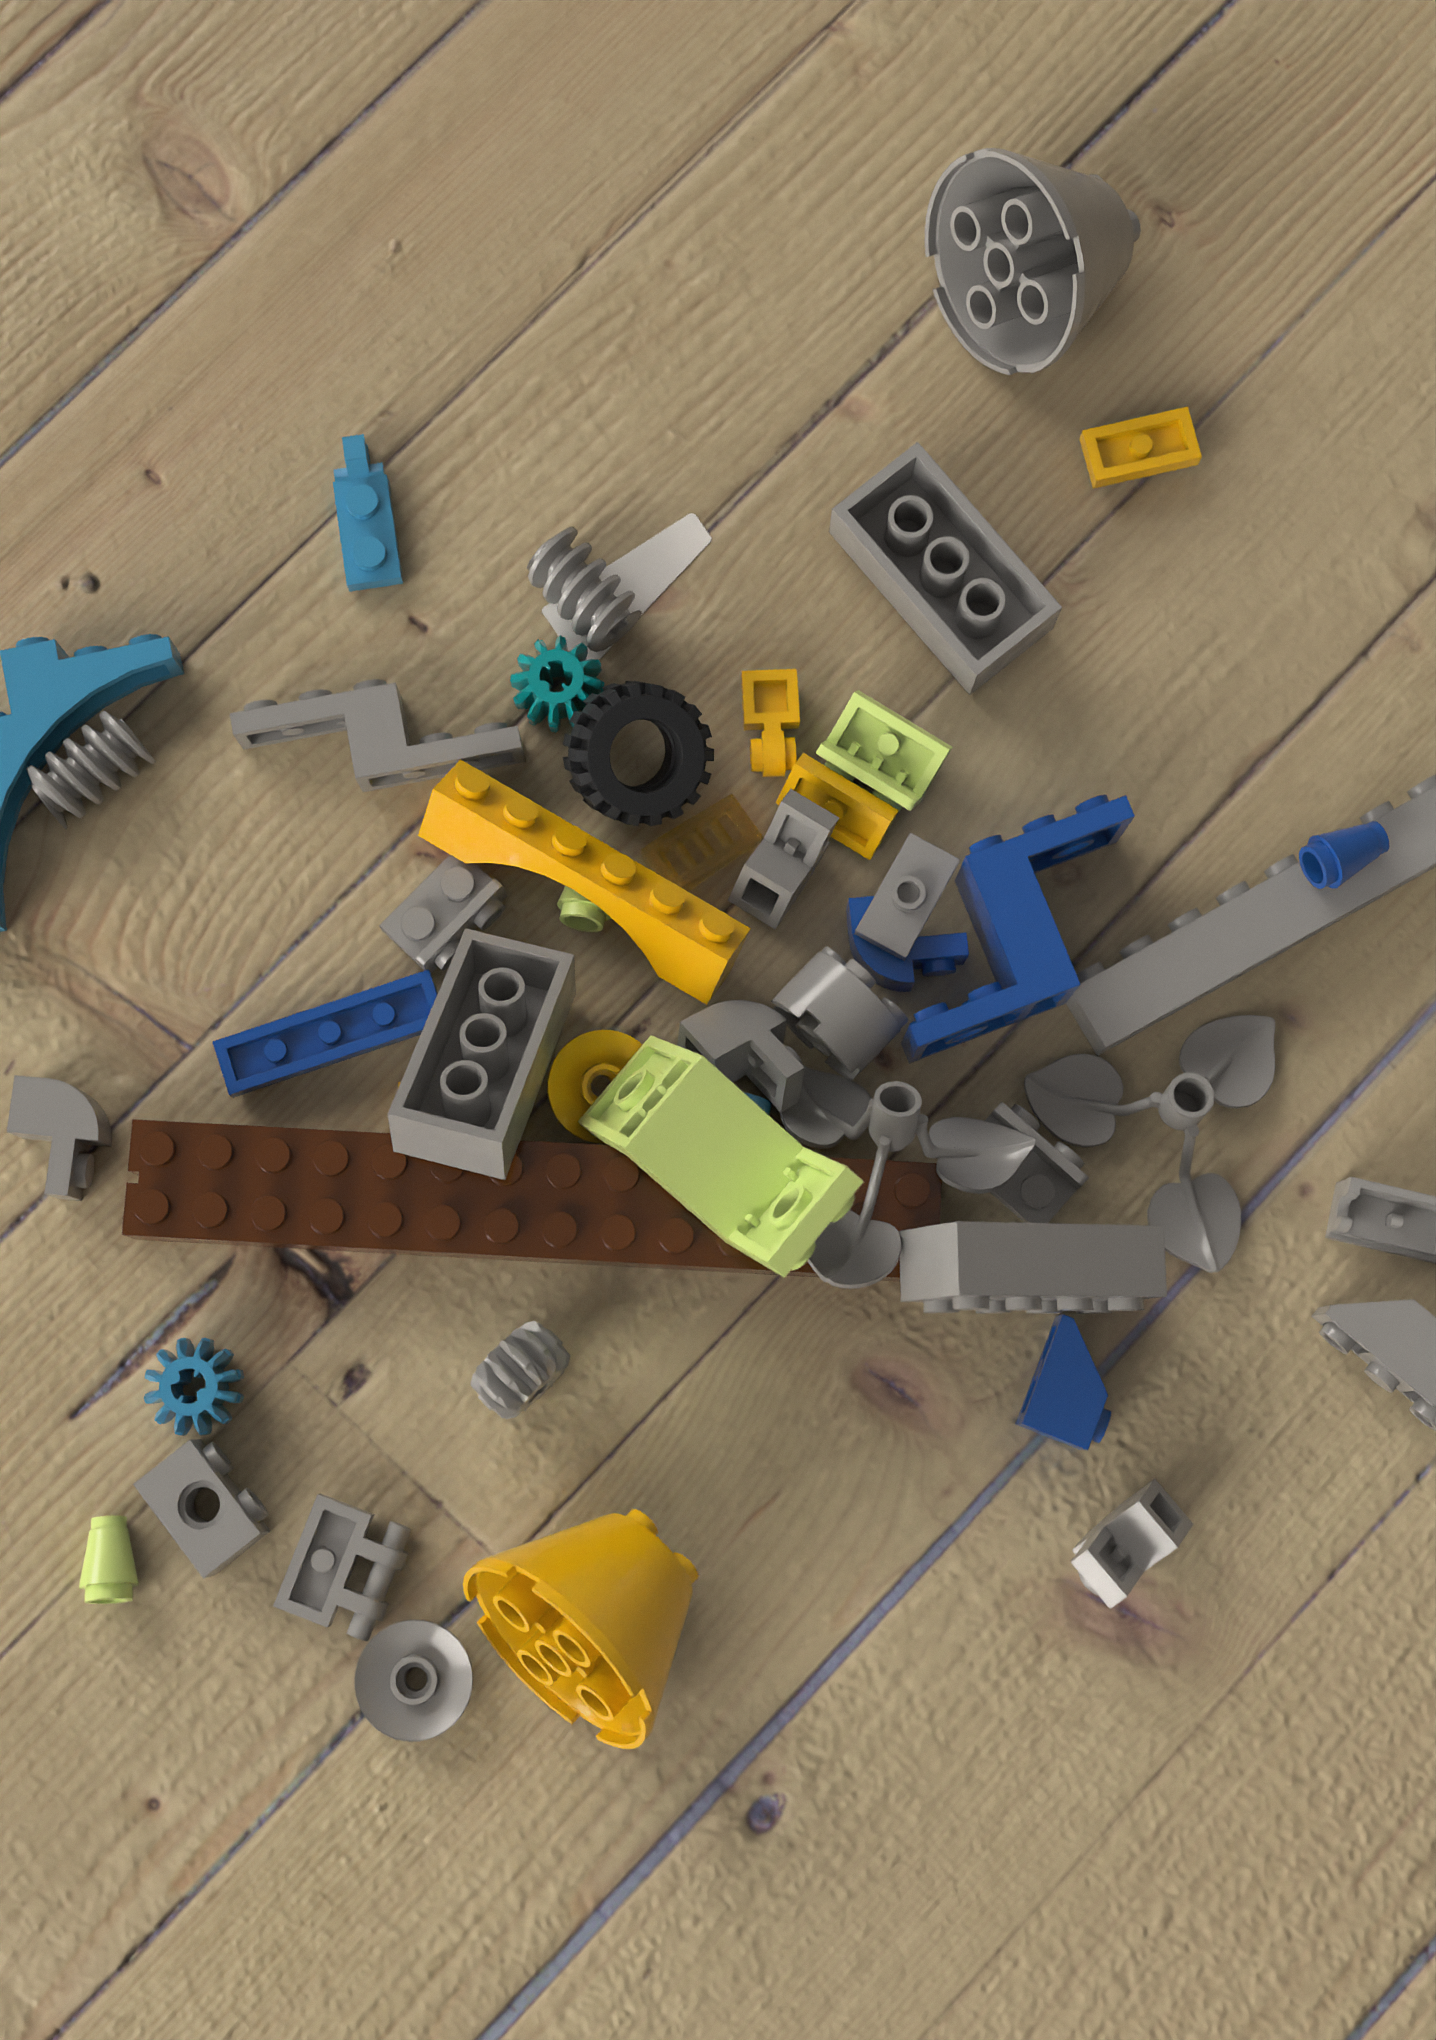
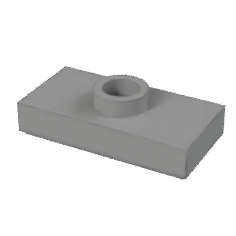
[854,833,960,961]

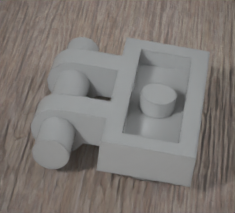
[273,1494,412,1641]

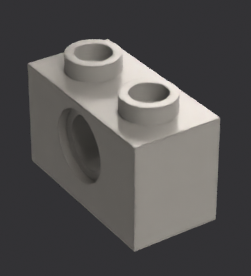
[133,1439,270,1579]

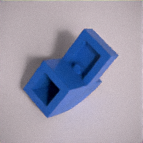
[846,896,969,992]

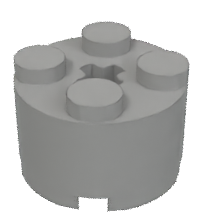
[771,946,908,1080]

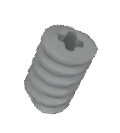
[527,527,642,652]
[27,711,156,829]

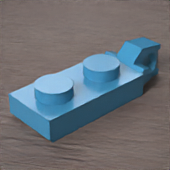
[333,434,404,592]

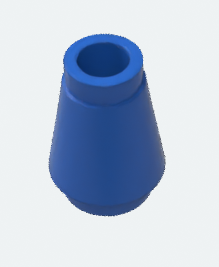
[1299,821,1390,889]

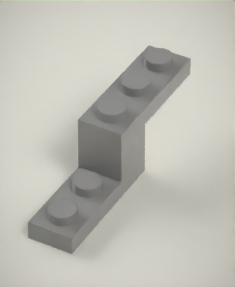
[230,679,526,792]

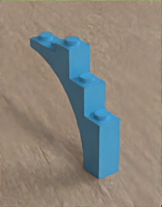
[0,634,184,932]

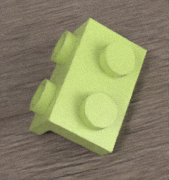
[816,690,953,811]

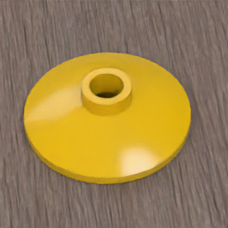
[547,1029,643,1144]

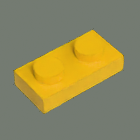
[1079,406,1202,489]
[776,753,899,860]

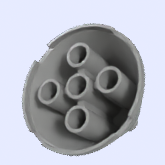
[925,148,1141,375]

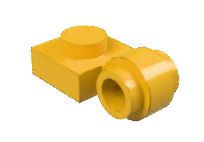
[741,669,800,777]

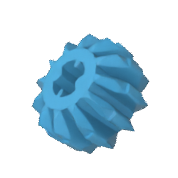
[144,1338,244,1435]

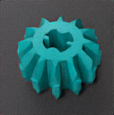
[510,635,605,733]

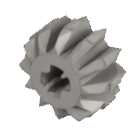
[470,1321,571,1419]

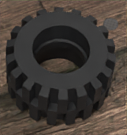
[563,681,714,826]

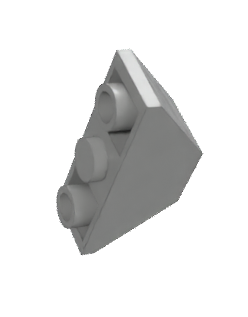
[1311,1299,1436,1431]

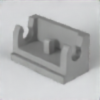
[1325,1177,1436,1264]

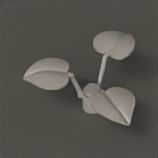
[1024,1015,1275,1273]
[780,1065,1036,1289]

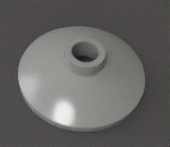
[354,1620,473,1742]

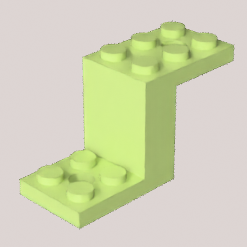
[578,1035,863,1278]

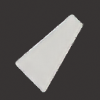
[542,513,711,660]

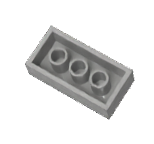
[829,442,1062,695]
[388,928,576,1180]
[899,1221,1167,1314]

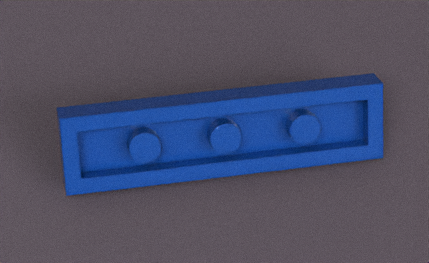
[213,969,438,1098]

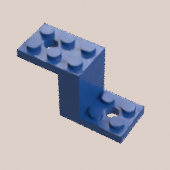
[901,794,1135,1064]

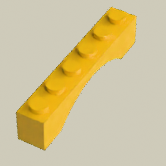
[418,759,751,1005]

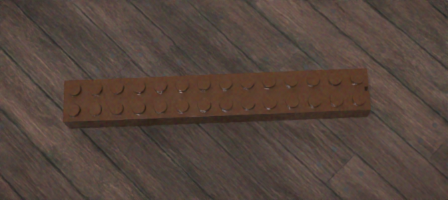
[122,1119,942,1282]

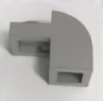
[727,789,839,929]
[677,1000,805,1113]
[7,1075,112,1201]
[1071,1479,1193,1609]

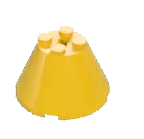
[463,1509,699,1749]

